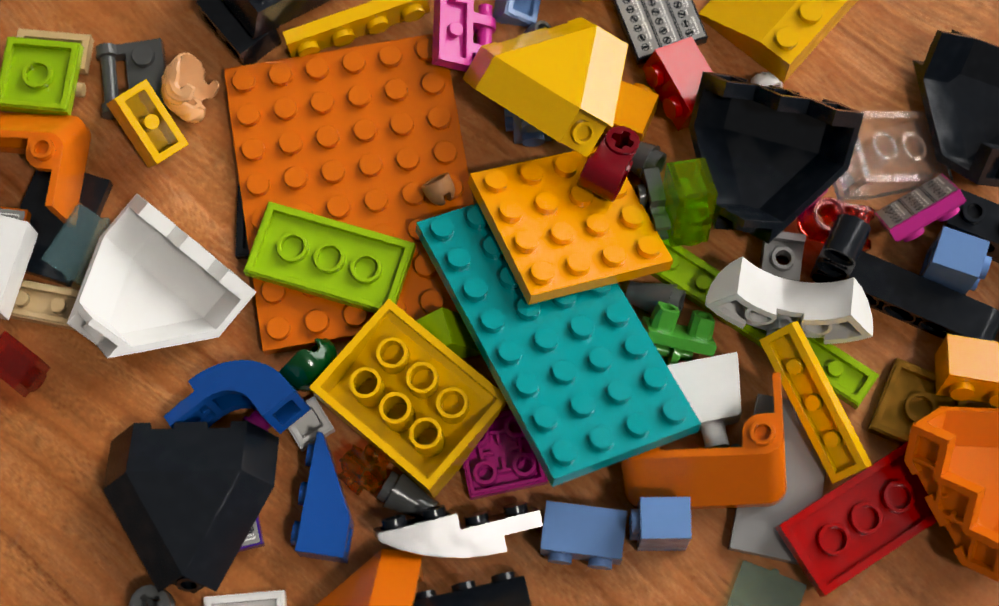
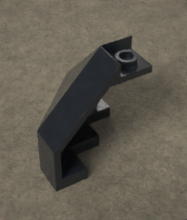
[913,29,999,187]
[688,71,864,244]
[102,421,279,594]

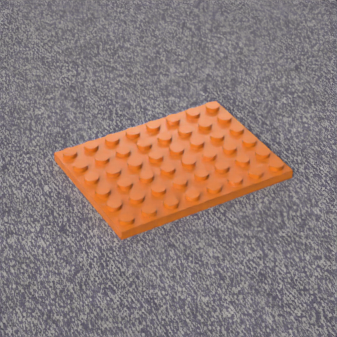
[224,34,474,355]

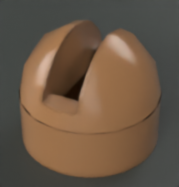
[421,173,455,206]

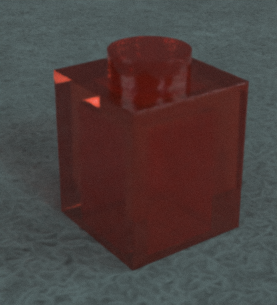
[0,331,50,397]

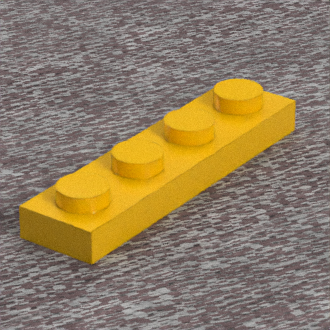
[282,0,430,58]
[759,321,872,484]

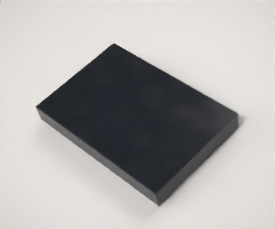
[19,170,113,287]

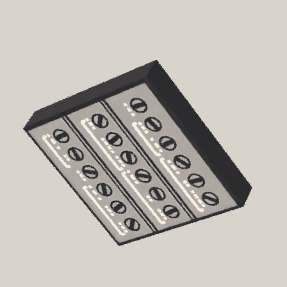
[612,0,708,65]

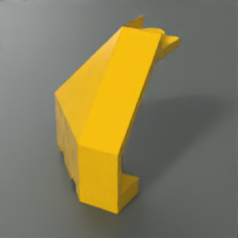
[462,17,628,158]

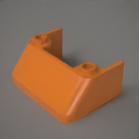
[0,112,91,228]
[621,372,787,509]

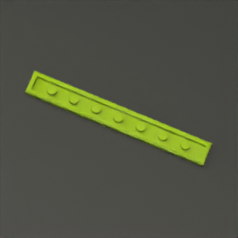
[651,238,879,409]

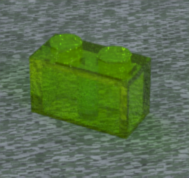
[663,157,718,247]

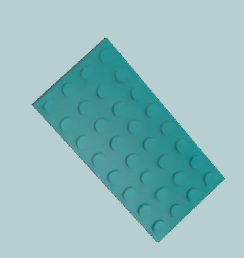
[415,203,701,487]

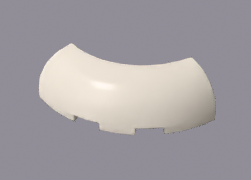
[705,256,873,344]

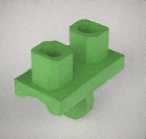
[641,301,717,365]

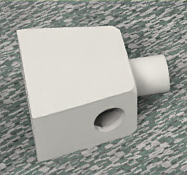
[667,352,741,448]

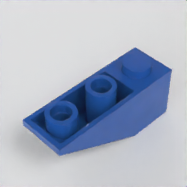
[291,432,354,564]

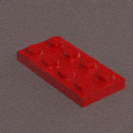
[775,442,937,597]

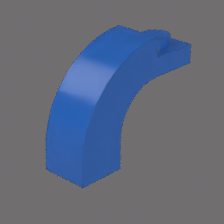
[163,360,311,434]

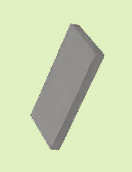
[728,393,826,565]

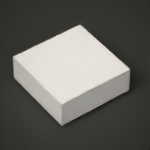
[288,396,336,452]

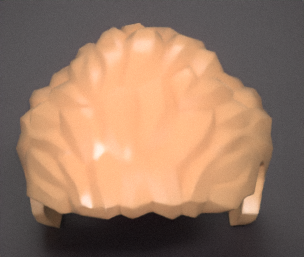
[161,52,220,124]

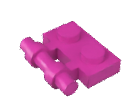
[432,0,496,72]

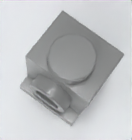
[759,231,806,281]

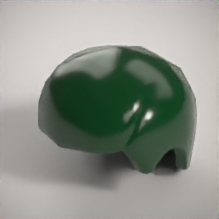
[278,338,337,392]

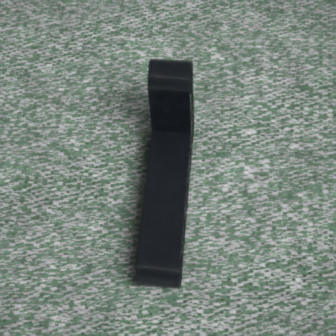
[810,214,999,341]

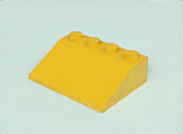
[698,0,858,83]
[309,298,507,498]

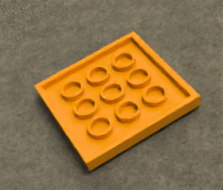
[468,146,674,305]

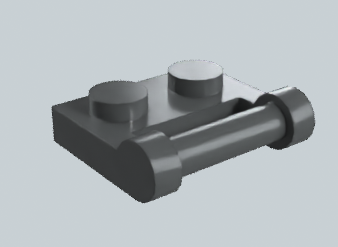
[96,38,171,120]

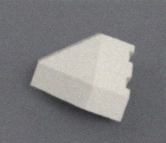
[67,193,256,359]

